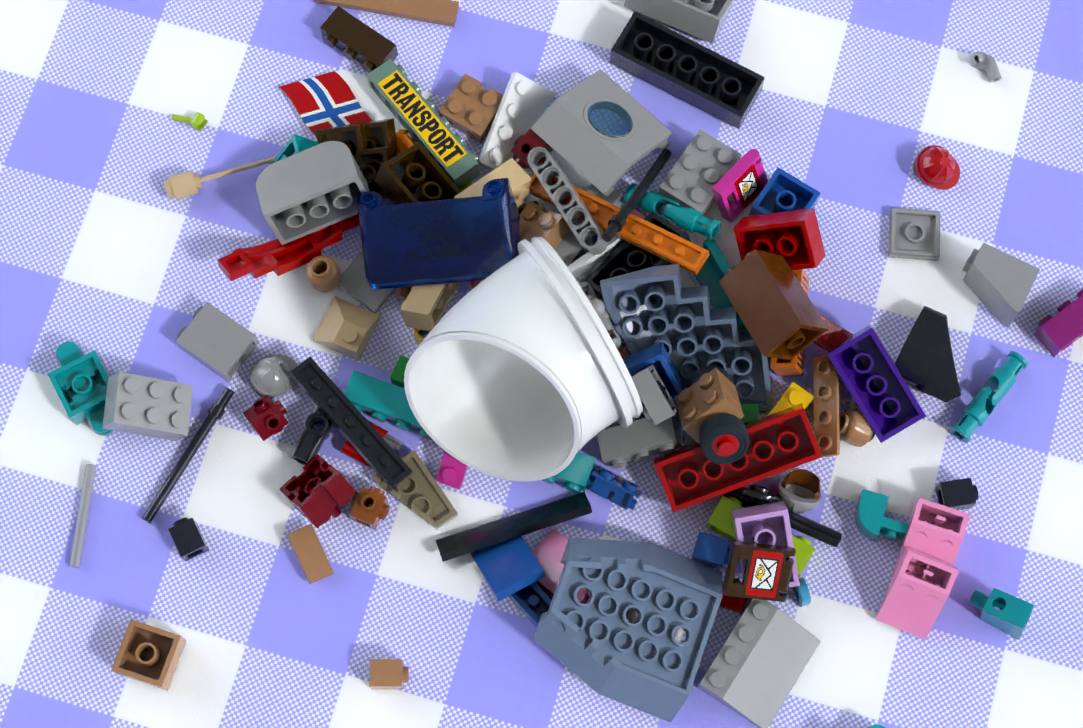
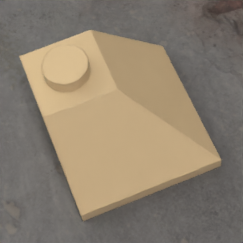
[313,296,381,361]

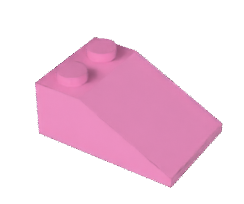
[532,528,589,604]

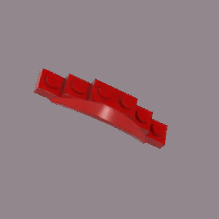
[218,213,364,281]

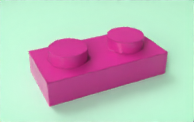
[436,450,468,490]

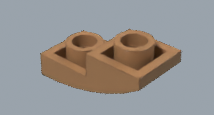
[287,524,334,584]

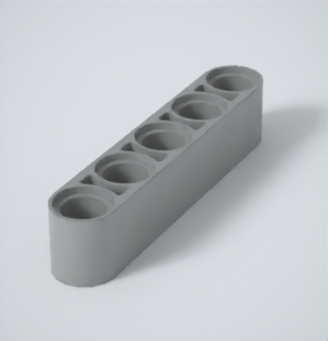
[527,147,608,255]

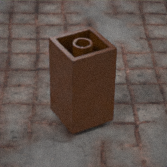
[719,250,828,360]

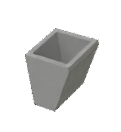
[962,242,1040,328]

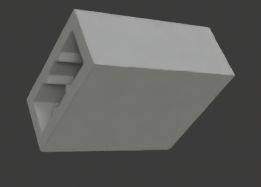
[176,302,259,382]

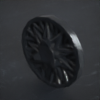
[735,484,783,503]

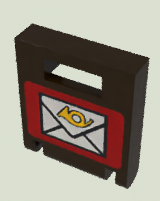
[722,540,796,602]

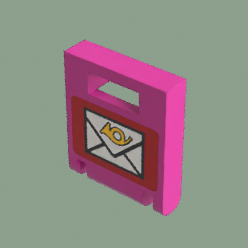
[712,149,768,223]

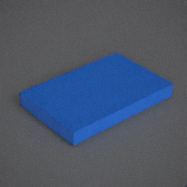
[470,536,546,601]

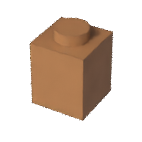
[370,659,409,690]

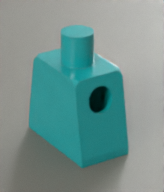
[969,588,1034,640]

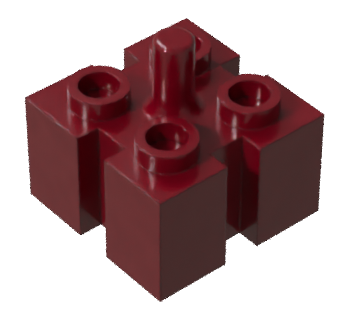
[279,454,356,529]

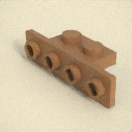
[813,355,840,458]

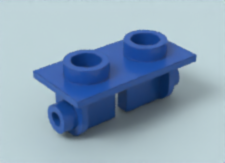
[587,468,642,510]

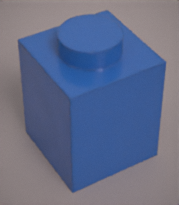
[691,532,730,570]

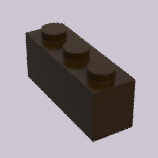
[320,6,398,73]

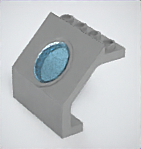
[531,69,672,197]

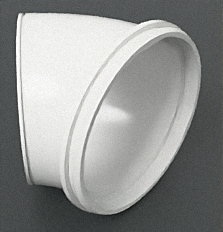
[404,237,643,481]

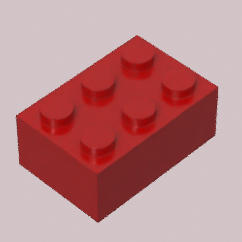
[733,208,826,270]

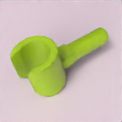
[172,112,208,131]

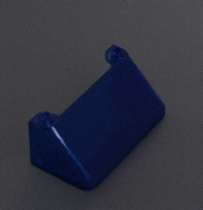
[357,178,520,289]

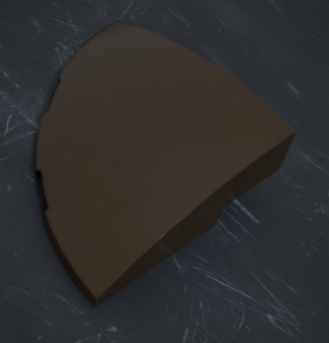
[315,118,397,197]

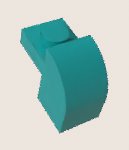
[855,489,909,541]

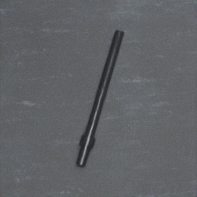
[602,149,672,242]
[142,387,235,524]

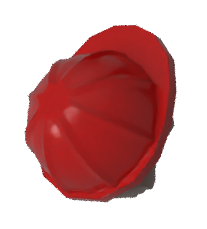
[913,145,960,190]

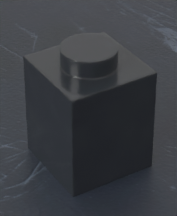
[935,478,979,510]
[168,517,209,562]

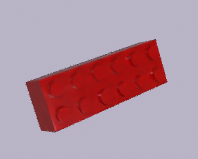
[654,403,822,513]

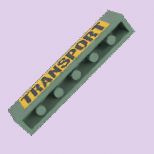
[367,59,480,188]

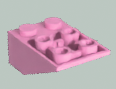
[892,498,970,577]
[875,546,959,640]

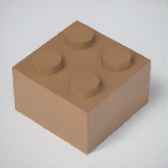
[111,619,187,691]

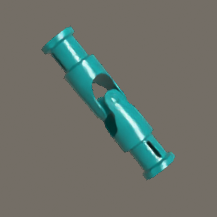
[624,183,721,241]
[949,351,1029,443]

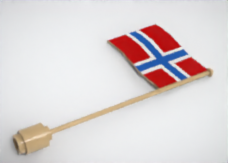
[163,71,373,200]

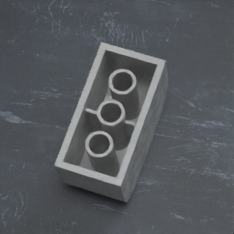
[256,141,375,245]

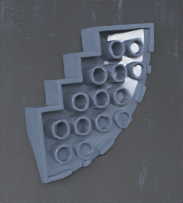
[600,264,773,411]

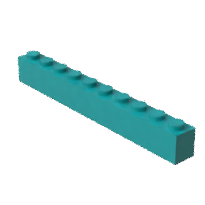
[344,370,596,493]

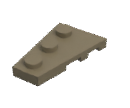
[371,450,458,530]

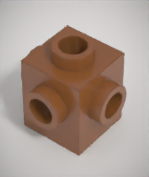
[349,486,390,530]

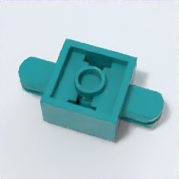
[48,342,114,436]

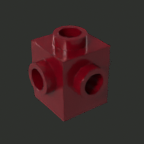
[511,129,554,169]
[243,395,289,441]

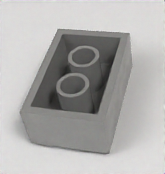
[658,129,742,216]
[102,371,193,441]

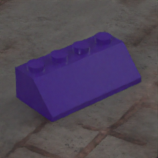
[827,325,926,443]

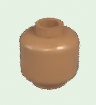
[306,255,342,293]
[839,410,875,447]

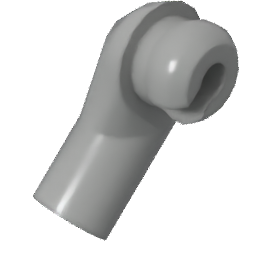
[970,51,1002,83]

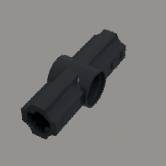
[291,405,333,465]

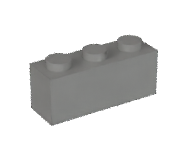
[597,415,683,468]

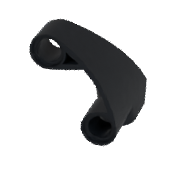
[895,306,961,402]

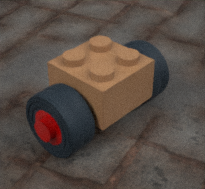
[675,366,749,464]

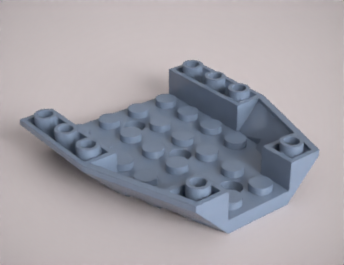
[533,538,723,722]

